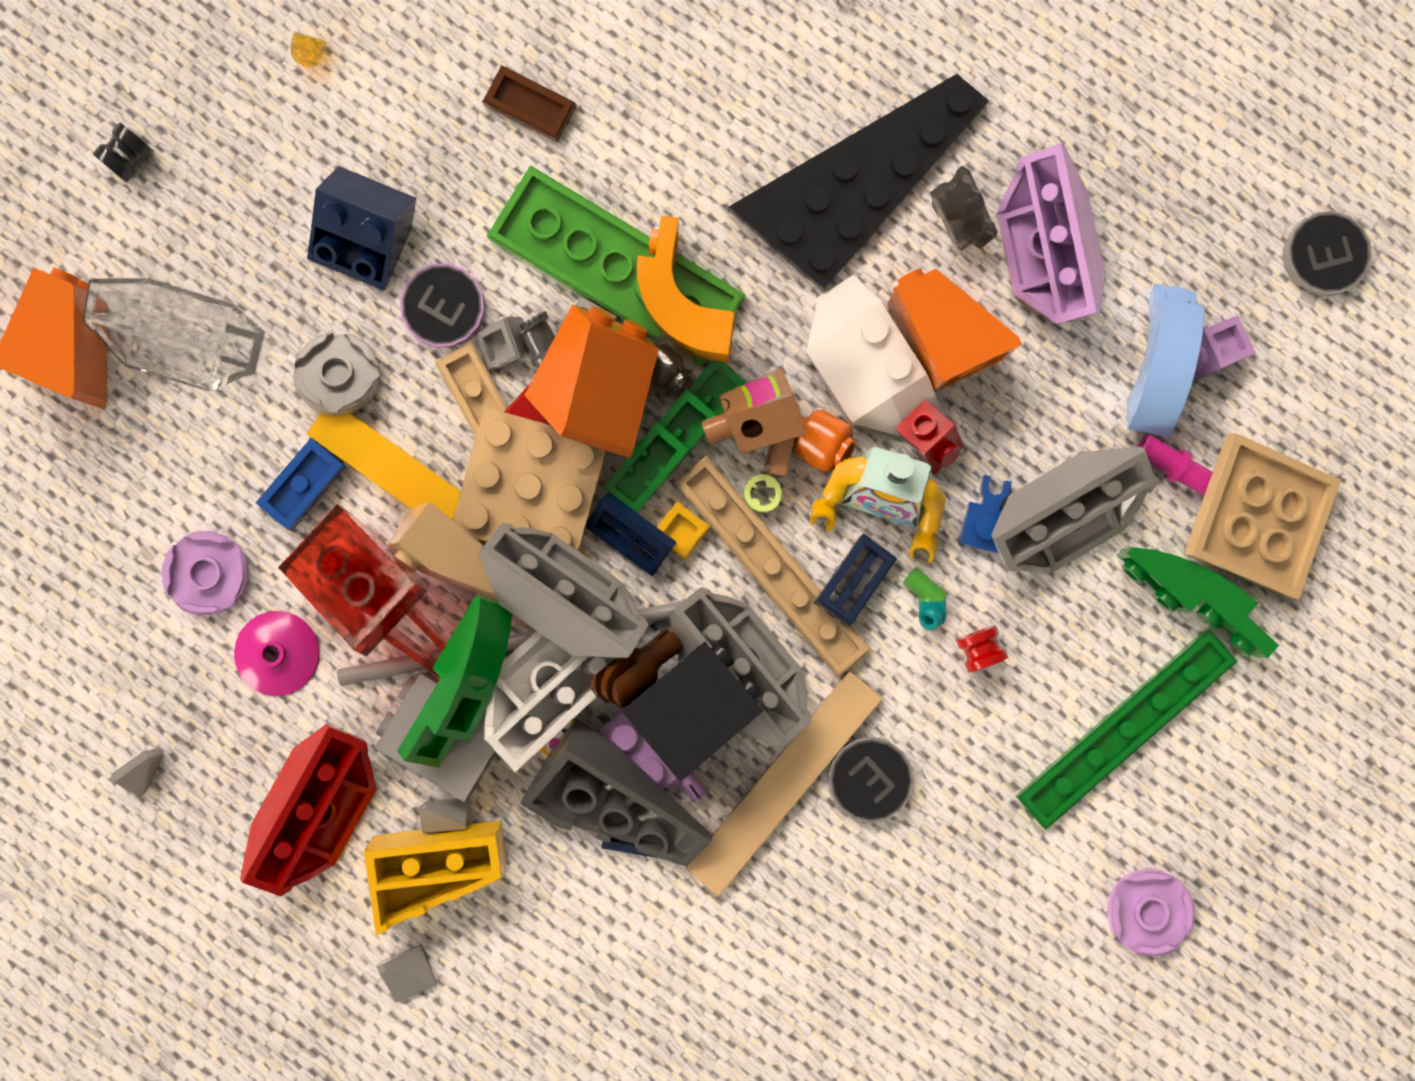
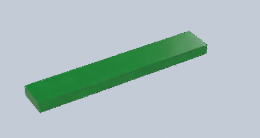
[1015,629,1238,830]

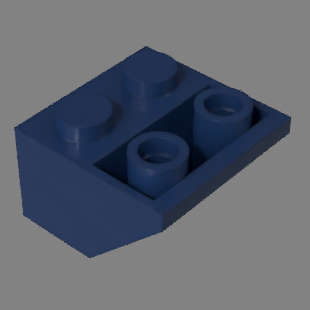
[307,166,417,291]

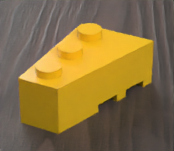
[364,820,507,936]

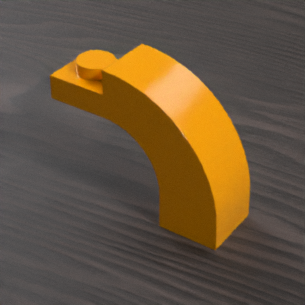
[637,216,735,363]

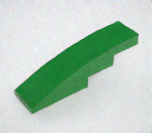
[603,361,748,513]

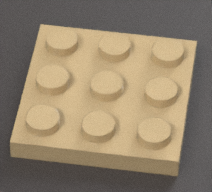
[453,407,607,552]
[1183,433,1342,600]

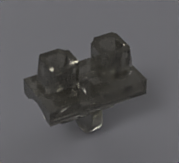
[929,166,998,251]

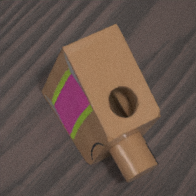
[701,368,807,453]

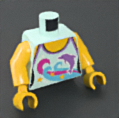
[810,447,946,563]

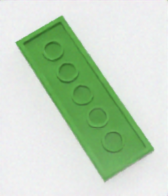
[486,165,746,368]

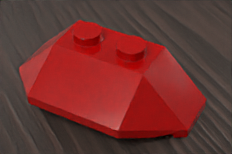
[240,724,377,897]

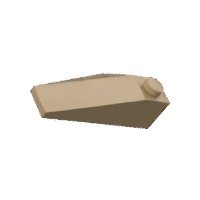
[388,502,497,600]

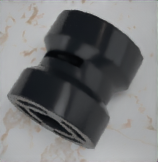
[92,122,154,182]

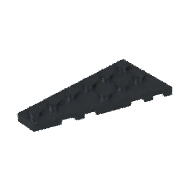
[728,74,989,292]

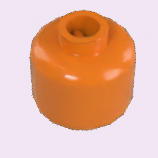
[793,409,857,473]

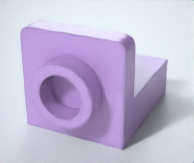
[1193,315,1256,381]

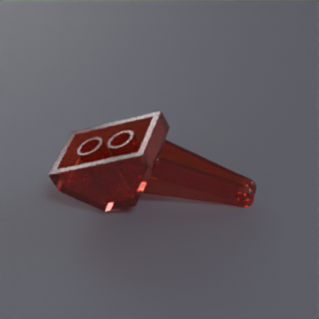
[278,504,448,678]

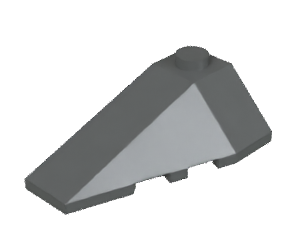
[520,719,713,867]

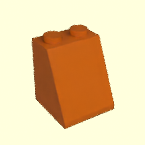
[0,267,107,409]
[887,268,1022,392]
[524,304,659,458]

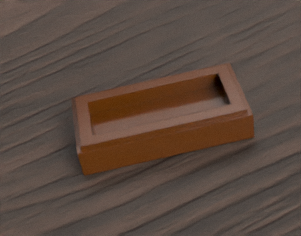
[482,65,577,143]

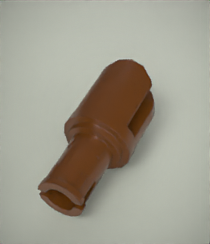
[590,628,683,708]

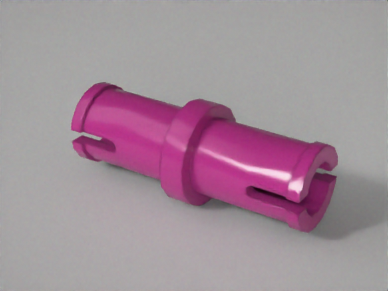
[1137,433,1213,497]

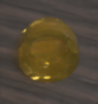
[290,33,327,67]

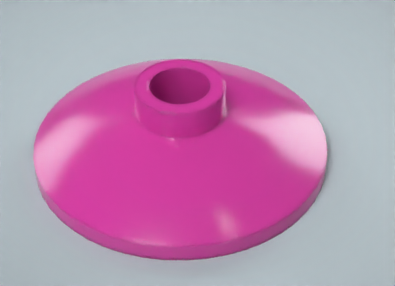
[234,611,319,696]

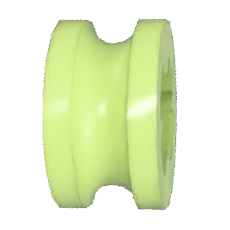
[744,474,782,513]

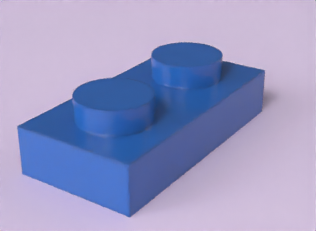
[256,438,347,531]

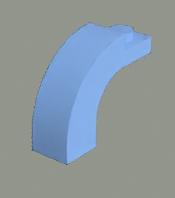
[1127,283,1204,438]

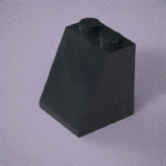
[622,641,764,782]

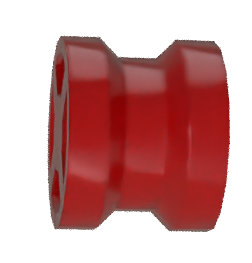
[956,625,1008,672]

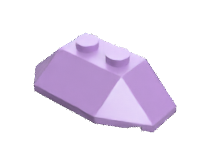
[997,143,1105,324]

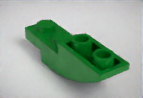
[1117,547,1279,658]
[397,594,513,768]

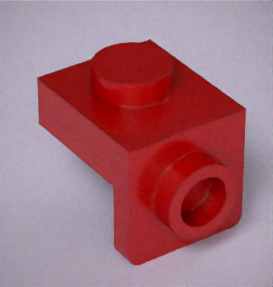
[897,401,964,475]

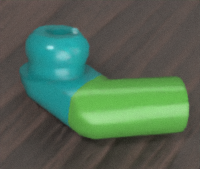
[902,567,947,631]

